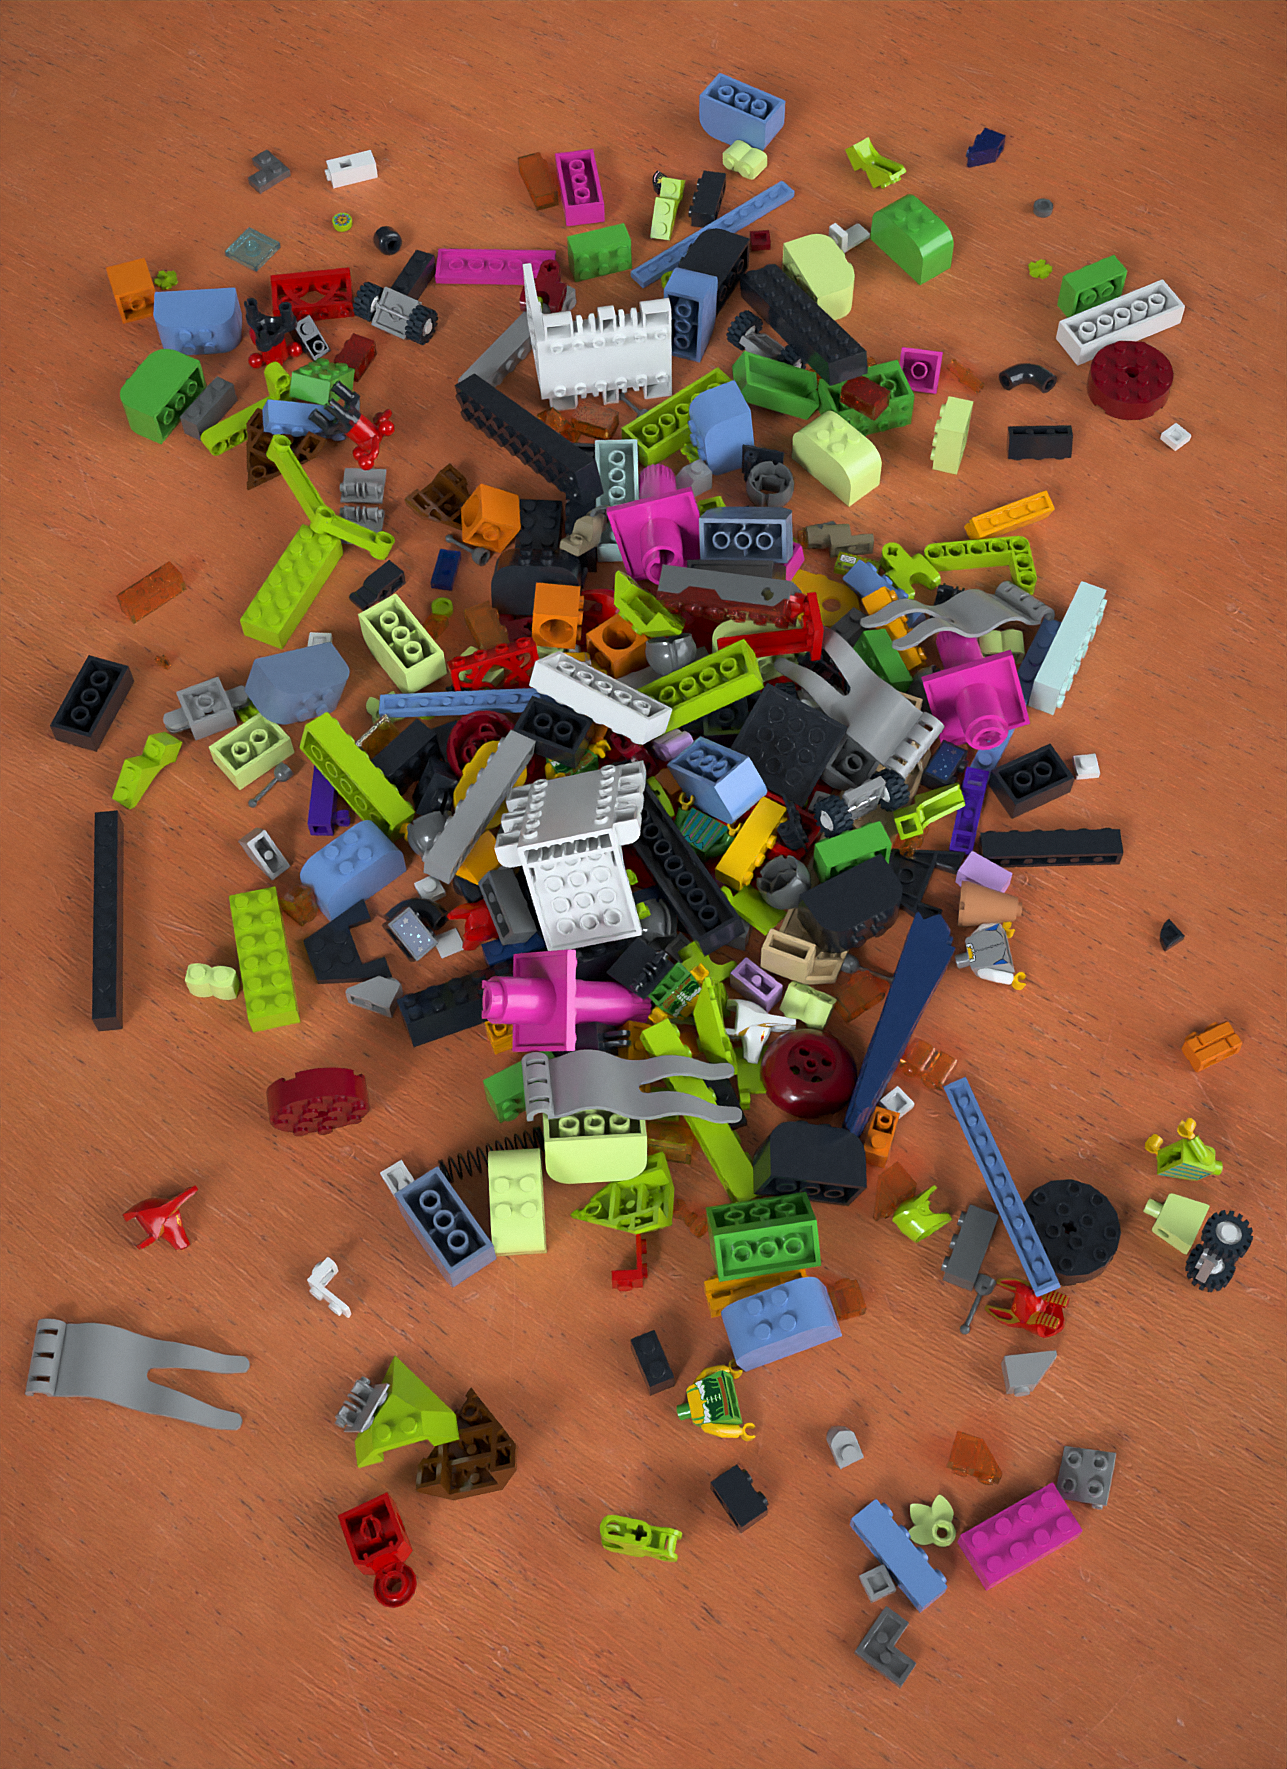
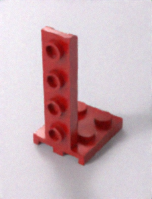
[717,592,824,661]

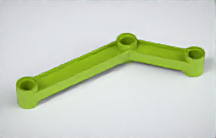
[266,434,395,560]

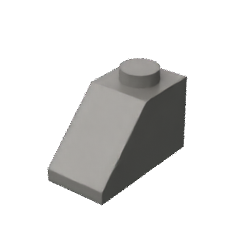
[675,458,712,497]
[238,827,290,880]
[345,976,403,1018]
[1001,1350,1057,1397]

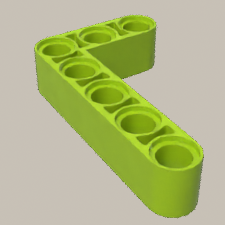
[200,362,296,456]
[923,536,1037,596]

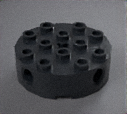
[1023,1179,1121,1286]

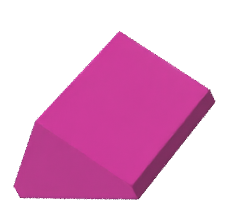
[899,347,943,394]

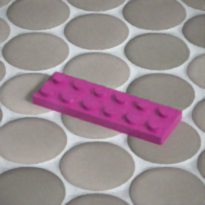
[435,249,556,285]

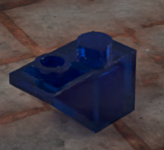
[966,128,1006,168]

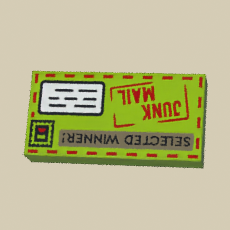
[834,552,881,575]

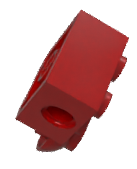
[338,1492,417,1608]

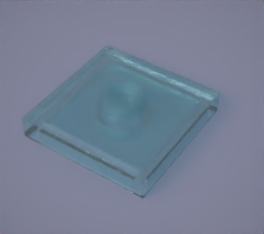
[225,227,280,272]

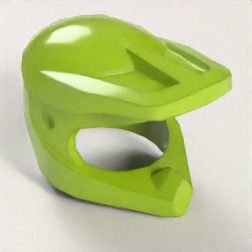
[892,1185,952,1243]

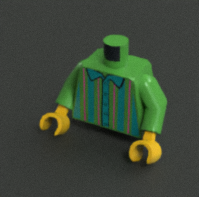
[674,792,744,863]

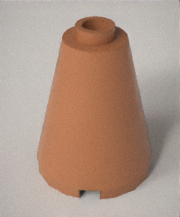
[957,880,1022,927]

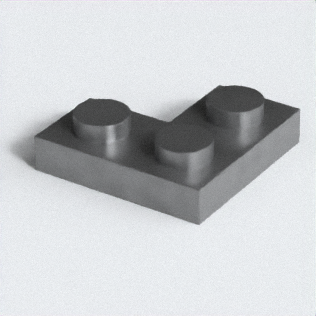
[248,150,291,194]
[854,1606,917,1688]

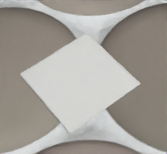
[434,928,464,958]

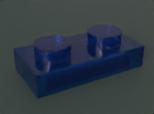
[430,549,462,591]

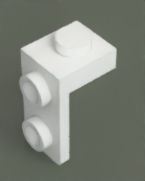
[829,223,870,253]
[307,1257,352,1318]

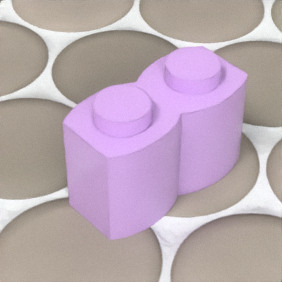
[651,728,694,762]

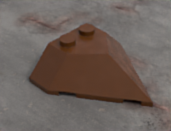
[246,407,327,490]
[405,463,472,531]
[416,1388,518,1501]

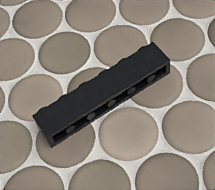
[978,828,1123,868]

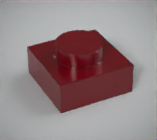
[749,230,771,251]

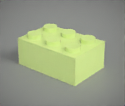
[930,396,973,475]
[209,713,295,790]

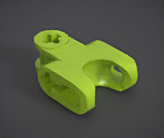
[880,543,941,600]
[677,942,738,983]
[600,1515,683,1562]

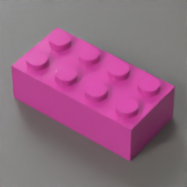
[555,149,605,226]
[957,1482,1083,1591]

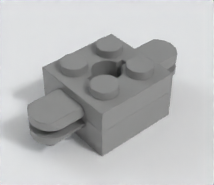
[163,677,251,741]

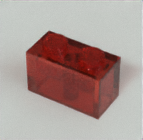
[334,333,377,382]
[840,376,891,421]

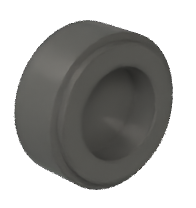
[1033,198,1053,218]

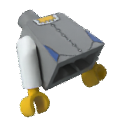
[955,922,1026,990]

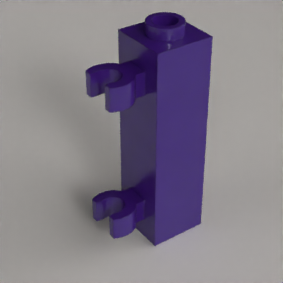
[307,765,351,836]

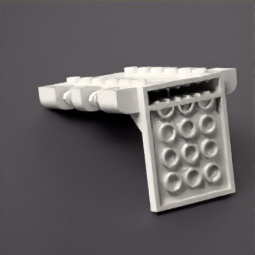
[523,263,672,412]
[494,760,646,951]

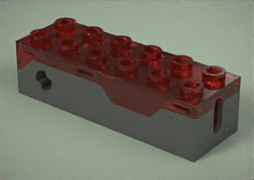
[656,565,807,629]

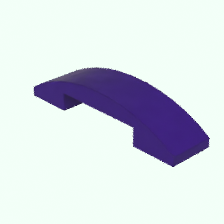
[949,767,989,855]

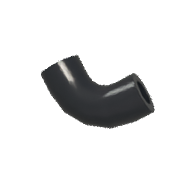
[999,363,1057,393]
[452,874,484,903]
[384,897,449,930]

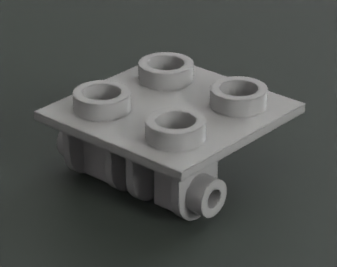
[340,468,387,504]
[340,505,385,544]
[335,1376,389,1432]
[1056,1446,1116,1510]

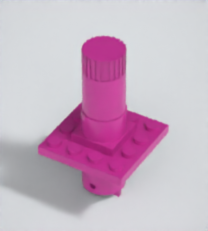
[606,464,701,585]
[921,631,1030,750]
[482,949,651,1052]

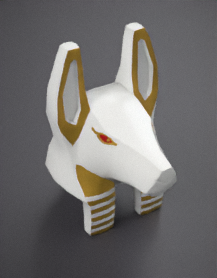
[726,999,796,1064]

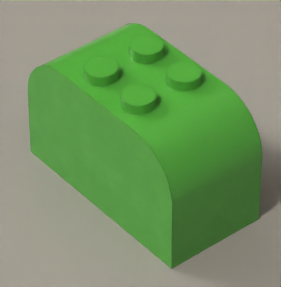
[870,194,954,285]
[120,349,207,445]

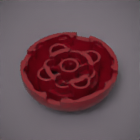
[446,710,534,785]
[760,1028,857,1119]

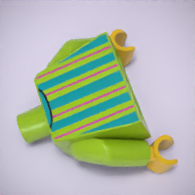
[1145,1118,1223,1181]

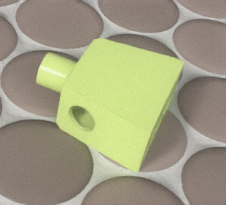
[1143,1193,1210,1255]

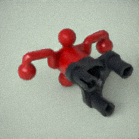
[244,298,303,370]
[308,380,395,471]

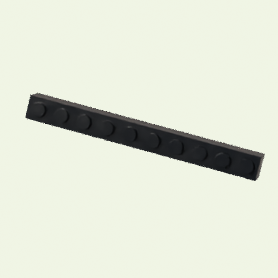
[92,810,124,1032]

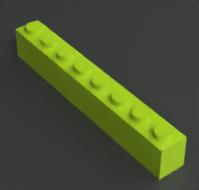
[639,1018,763,1203]

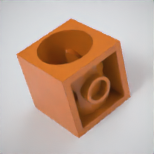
[106,257,155,324]
[461,483,521,553]
[532,583,584,649]
[586,614,649,679]

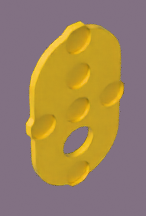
[791,569,860,628]
[453,741,527,830]

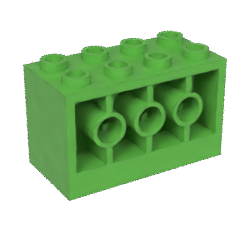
[817,360,915,436]
[706,1192,821,1282]

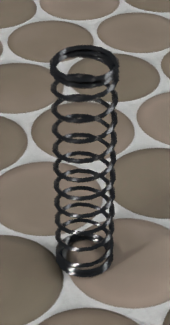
[438,1126,545,1183]

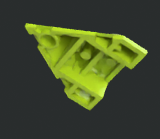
[614,570,686,638]
[693,977,738,1074]
[570,1151,674,1234]
[355,1355,459,1468]

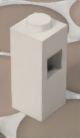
[325,150,378,188]

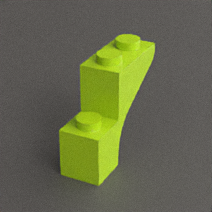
[845,137,906,189]
[650,177,685,240]
[112,732,182,809]
[893,782,965,840]

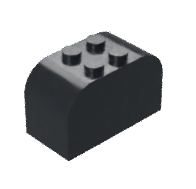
[678,228,750,319]
[491,546,582,615]
[797,854,902,953]
[753,1120,867,1206]

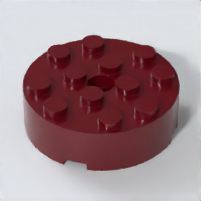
[1087,341,1174,420]
[266,1067,370,1136]

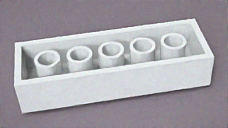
[1056,279,1185,366]
[529,651,672,745]

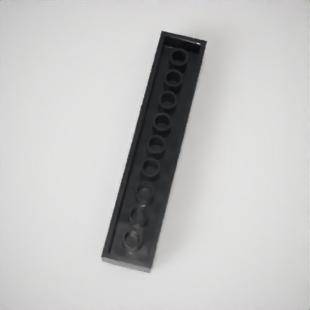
[739,264,868,386]
[454,373,604,506]
[615,759,746,957]
[396,937,634,1047]

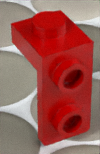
[611,1234,648,1291]

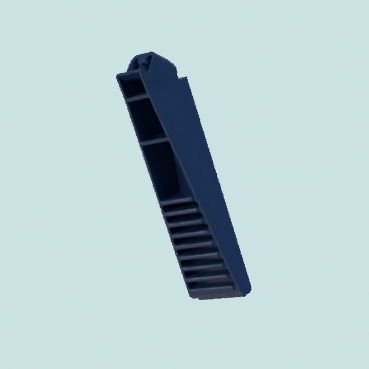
[841,912,955,1138]

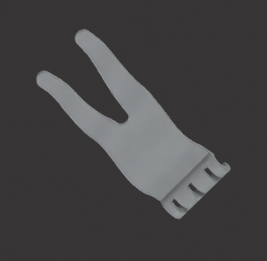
[860,581,1055,650]
[774,625,945,779]
[521,1050,742,1124]
[25,1319,250,1430]

